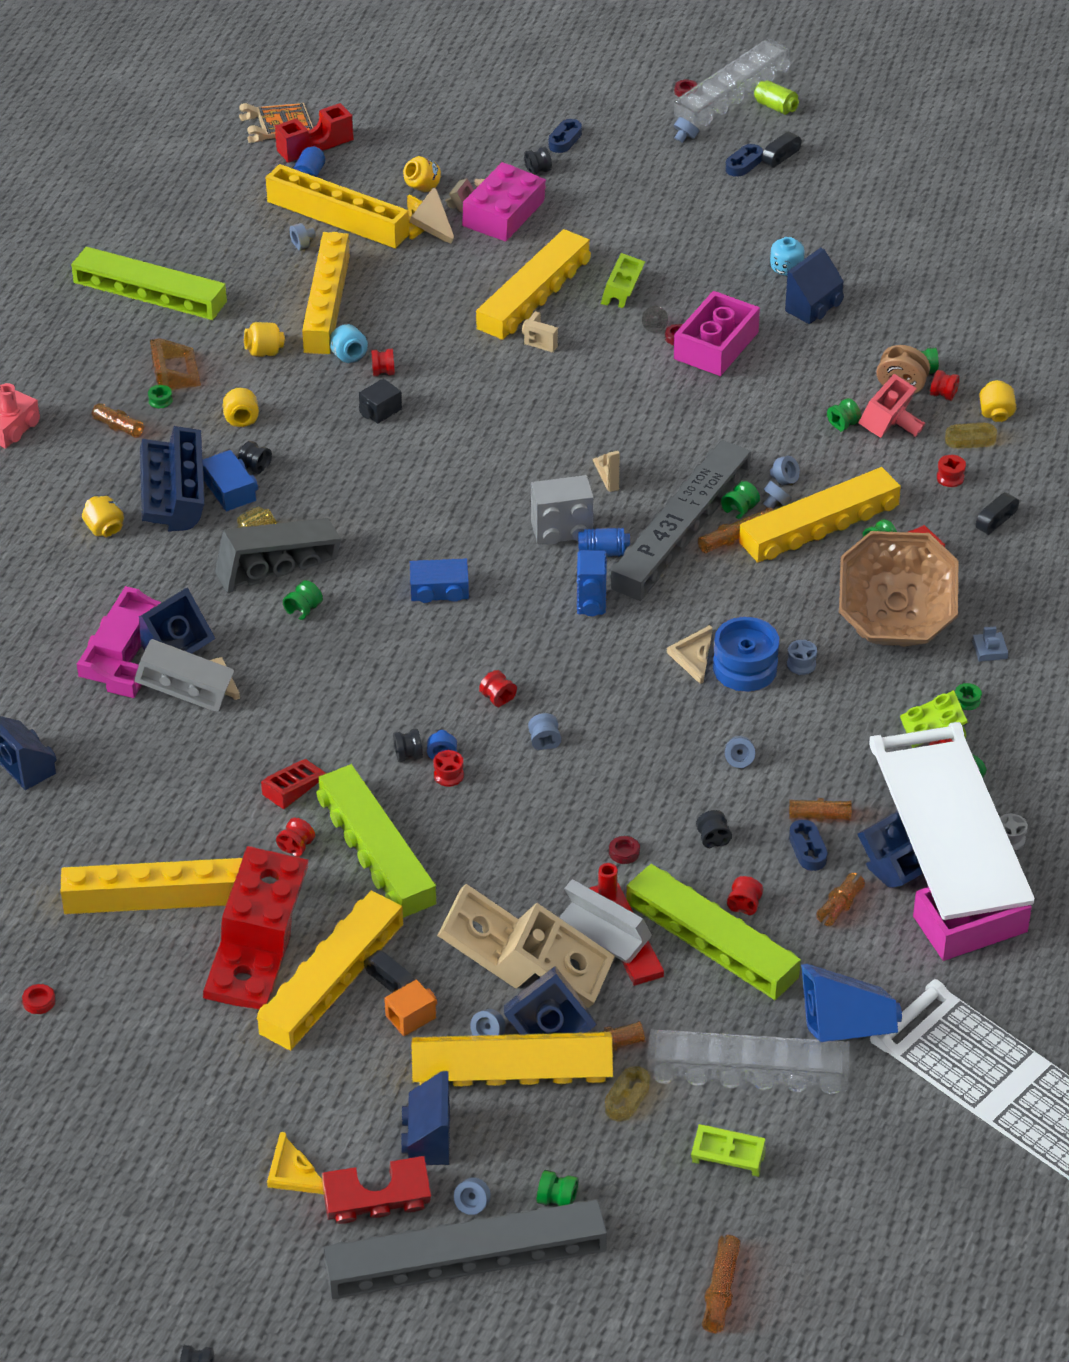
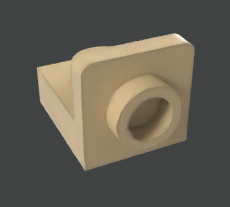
[522,311,558,352]

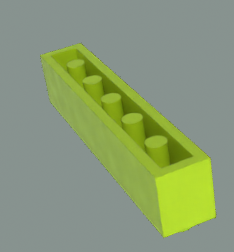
[71,246,227,320]
[316,764,437,918]
[626,864,801,1000]

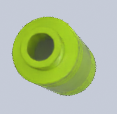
[754,80,799,115]

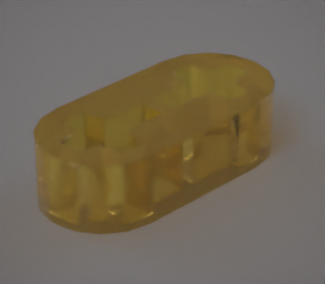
[945,423,997,449]
[605,1066,650,1121]

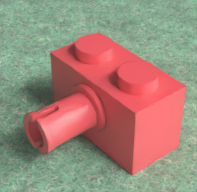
[858,374,926,438]
[0,383,40,449]

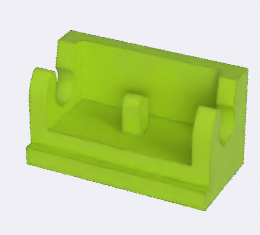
[601,253,645,308]
[691,1124,765,1177]

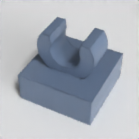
[972,626,1008,661]

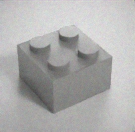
[531,475,593,545]

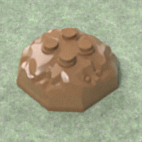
[839,531,959,647]

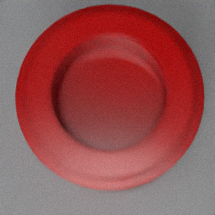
[22,984,56,1014]

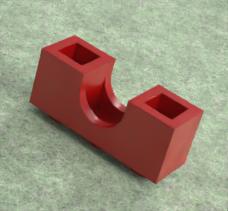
[275,103,354,163]
[322,1156,431,1224]

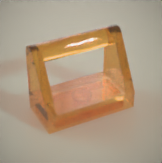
[150,338,201,390]

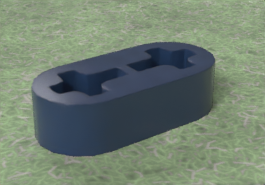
[548,119,582,153]
[725,144,763,177]
[789,820,828,871]

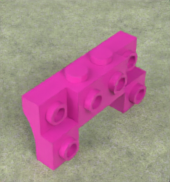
[77,586,161,698]

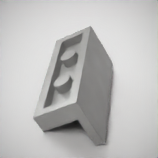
[134,639,234,711]
[559,879,652,963]

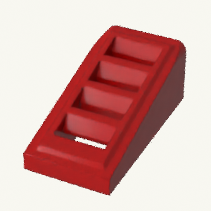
[261,759,327,809]

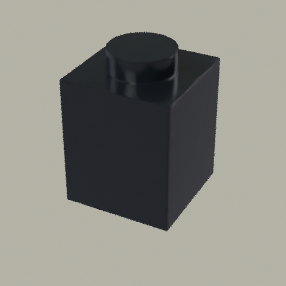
[359,378,402,424]

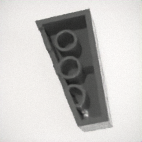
[215,518,341,593]

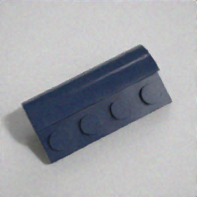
[140,426,204,532]
[857,811,923,888]

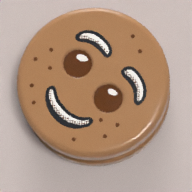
[876,345,930,394]

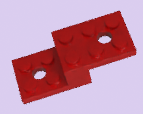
[203,846,309,1009]

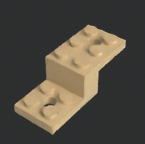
[437,884,615,1008]

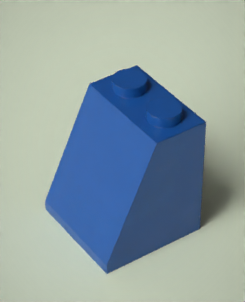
[801,964,902,1042]

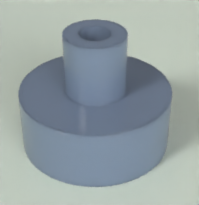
[673,117,699,143]
[289,223,316,250]
[770,456,800,485]
[763,481,792,510]
[725,736,755,768]
[470,1009,505,1036]
[454,1178,491,1215]

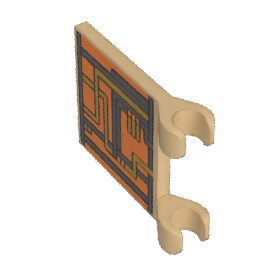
[239,103,313,143]

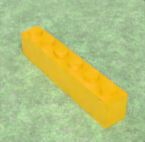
[265,164,409,249]
[476,229,591,340]
[302,232,350,354]
[739,467,901,563]
[60,858,243,914]
[257,890,403,1051]
[412,1032,613,1086]

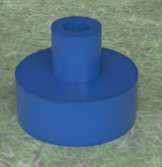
[427,730,457,759]

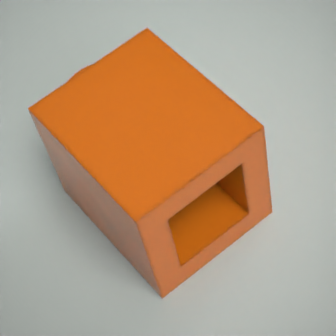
[384,979,437,1036]

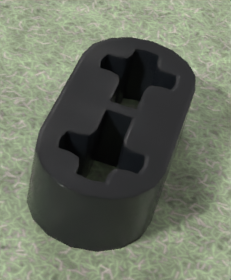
[762,132,802,168]
[976,492,1019,535]
[364,950,415,993]

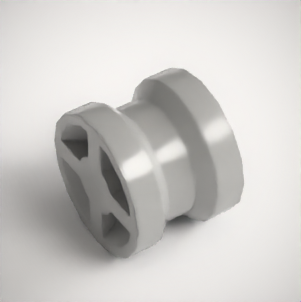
[1000,813,1028,851]

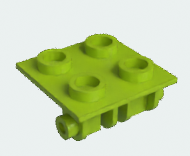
[900,690,968,748]

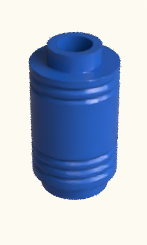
[293,147,325,177]
[578,528,630,557]

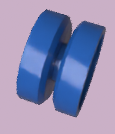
[713,617,779,692]

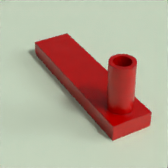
[589,863,664,986]

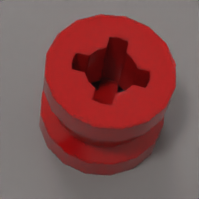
[371,348,395,377]
[930,370,960,401]
[937,455,966,487]
[479,670,517,708]
[433,750,464,787]
[276,818,315,857]
[727,876,764,915]

